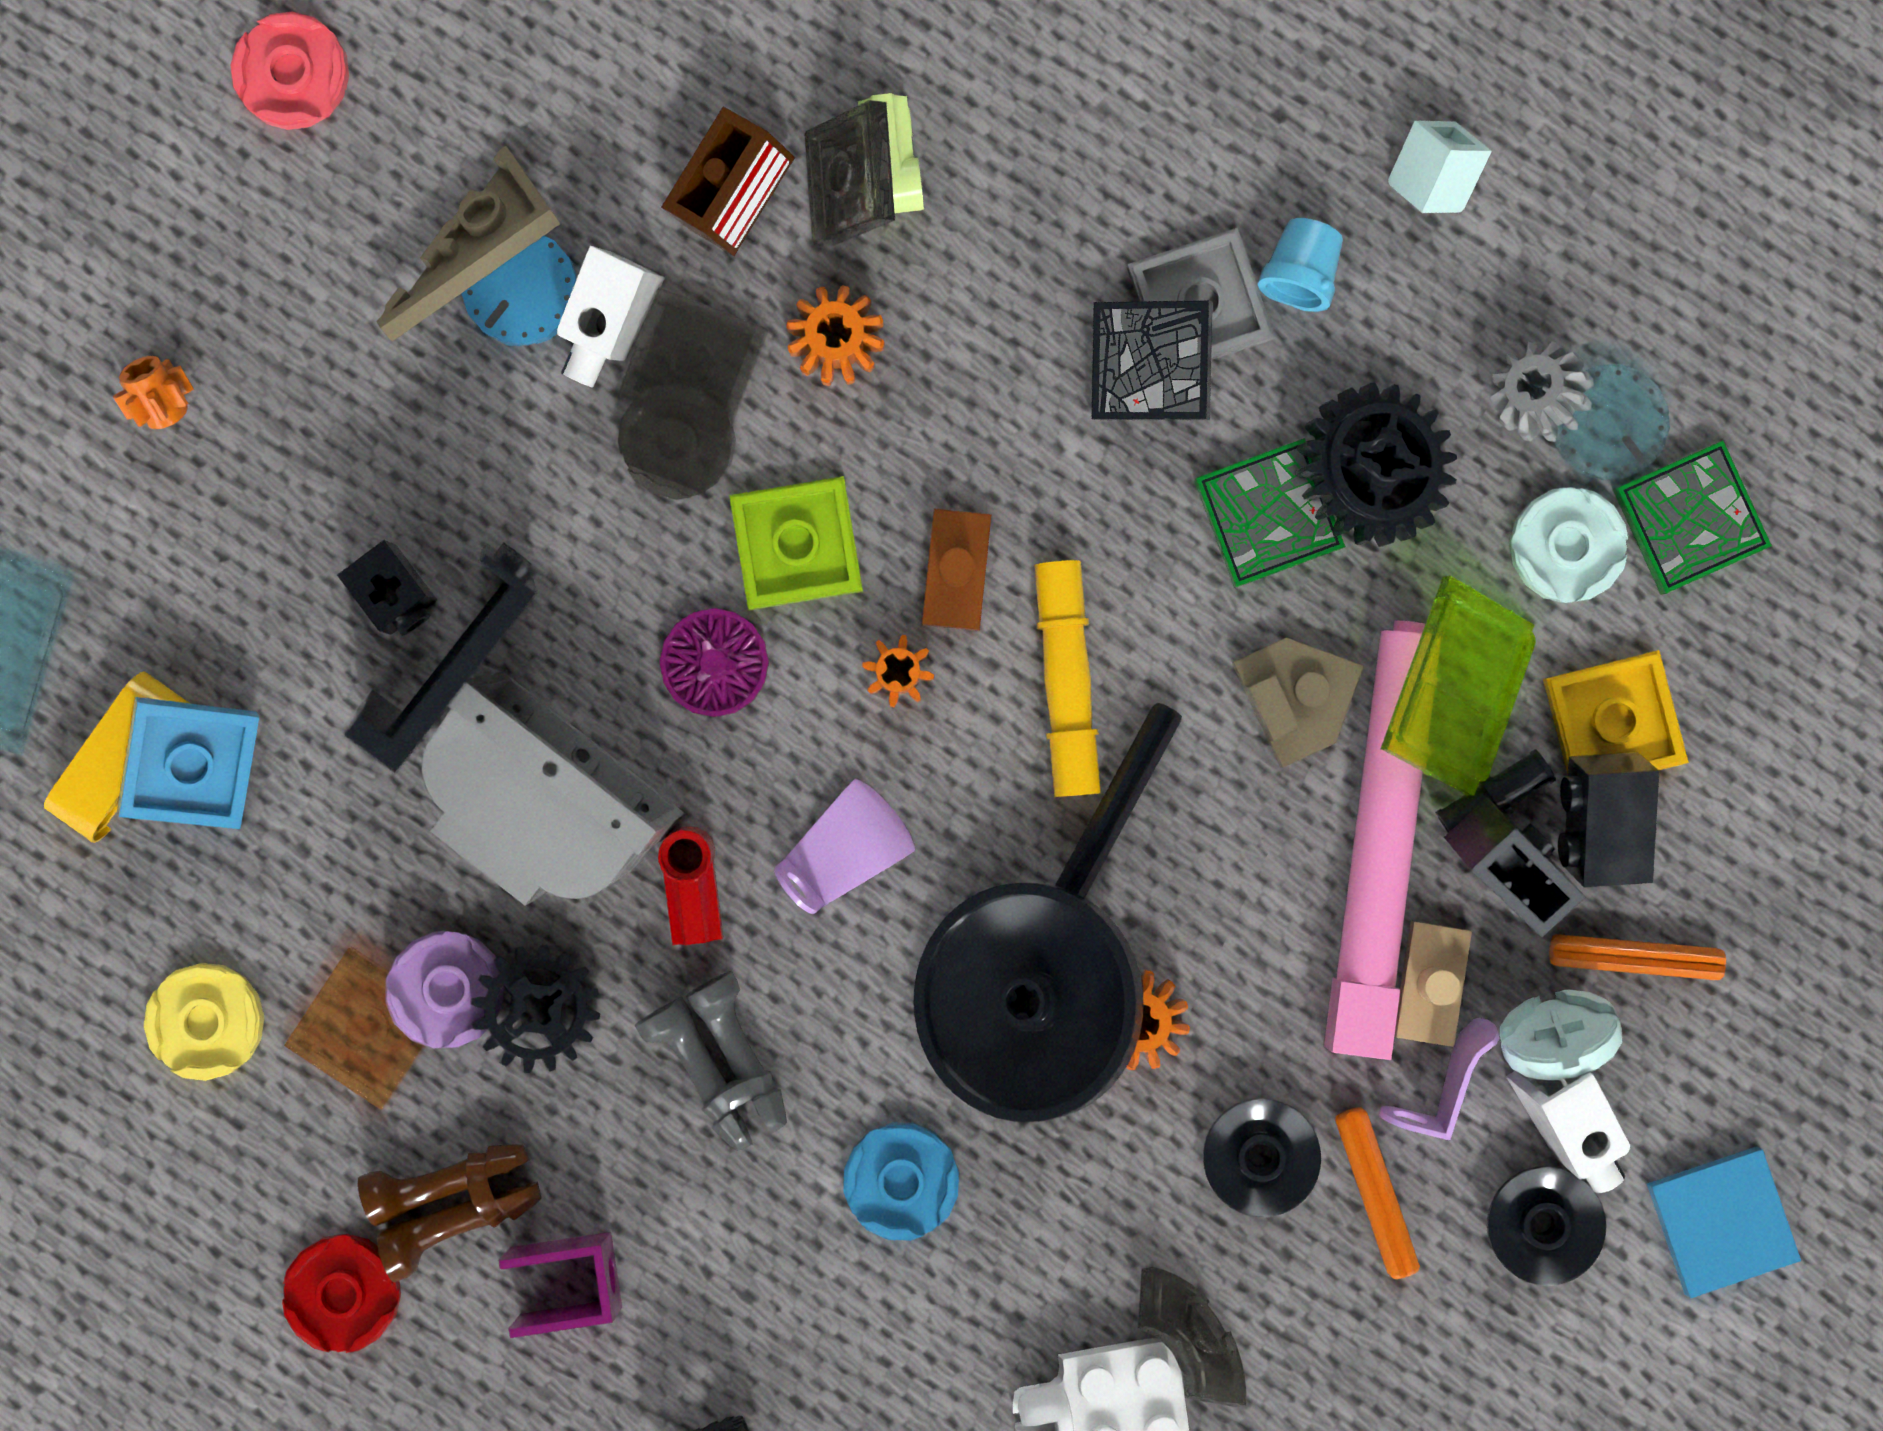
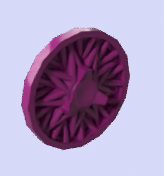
[659,608,769,717]

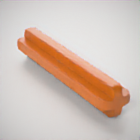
[1549,934,1726,980]
[1335,1107,1420,1279]

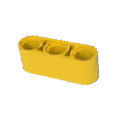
[44,671,189,843]

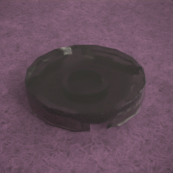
[618,381,736,500]

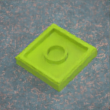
[729,476,863,611]

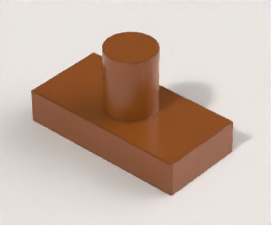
[922,509,992,631]

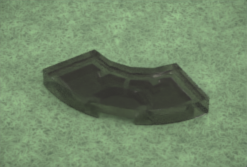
[1138,1267,1246,1407]

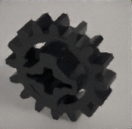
[470,945,600,1073]

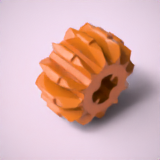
[786,285,885,386]
[1126,970,1190,1070]

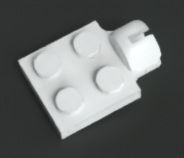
[1013,1336,1189,1431]

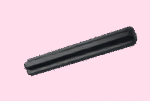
[1055,703,1182,898]

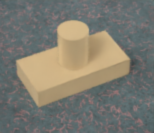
[1394,921,1472,1047]

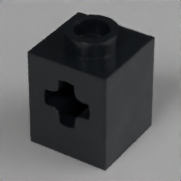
[337,540,437,636]

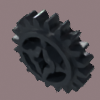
[1296,382,1457,547]

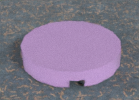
[385,931,504,1048]

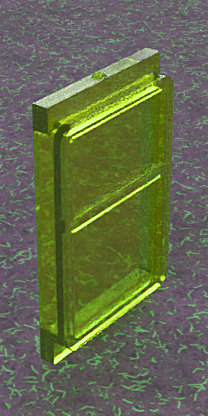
[1380,576,1536,796]

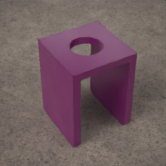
[498,1232,622,1338]

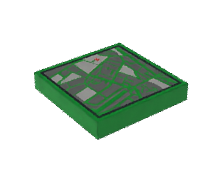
[1194,438,1345,588]
[1613,441,1772,595]

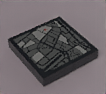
[1091,300,1213,420]

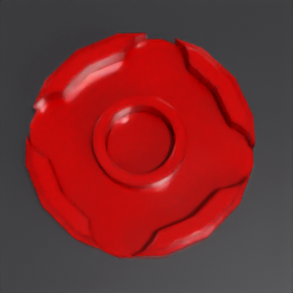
[282,1234,401,1353]

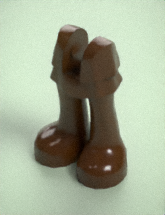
[358,1144,542,1282]

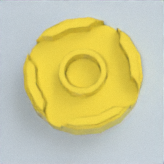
[144,963,264,1081]

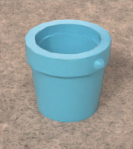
[1257,218,1343,312]

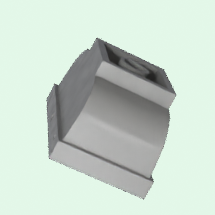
[422,672,685,906]

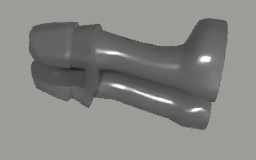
[635,971,787,1151]

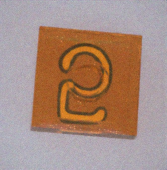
[284,947,425,1110]

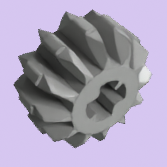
[1490,341,1594,442]

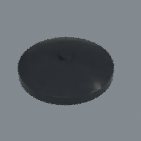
[913,883,1144,1122]

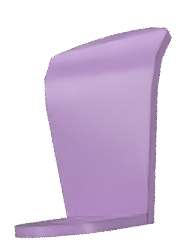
[774,779,915,914]
[1379,1018,1500,1140]

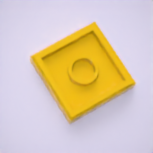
[1543,650,1689,775]

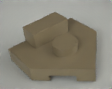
[1232,637,1364,768]

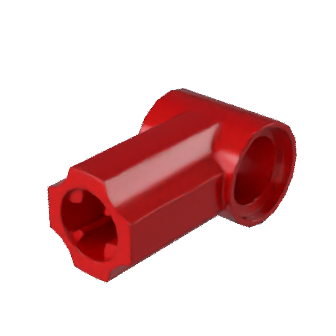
[658,826,724,945]

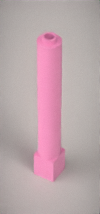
[1324,621,1440,1060]

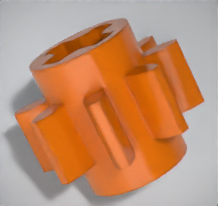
[113,356,194,429]
[862,634,935,708]

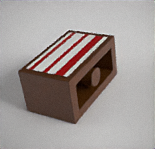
[661,106,795,256]

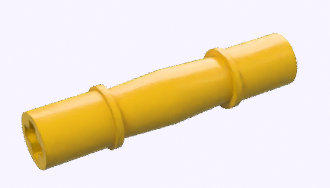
[1034,560,1101,797]

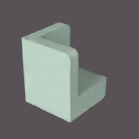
[1388,121,1492,213]

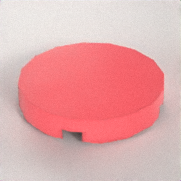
[231,11,349,130]

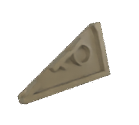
[376,146,561,342]

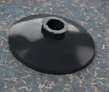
[1203,1098,1321,1217]
[1487,1166,1606,1286]

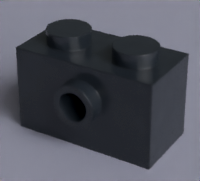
[1557,752,1659,887]
[1444,797,1586,937]

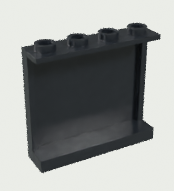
[343,542,536,774]

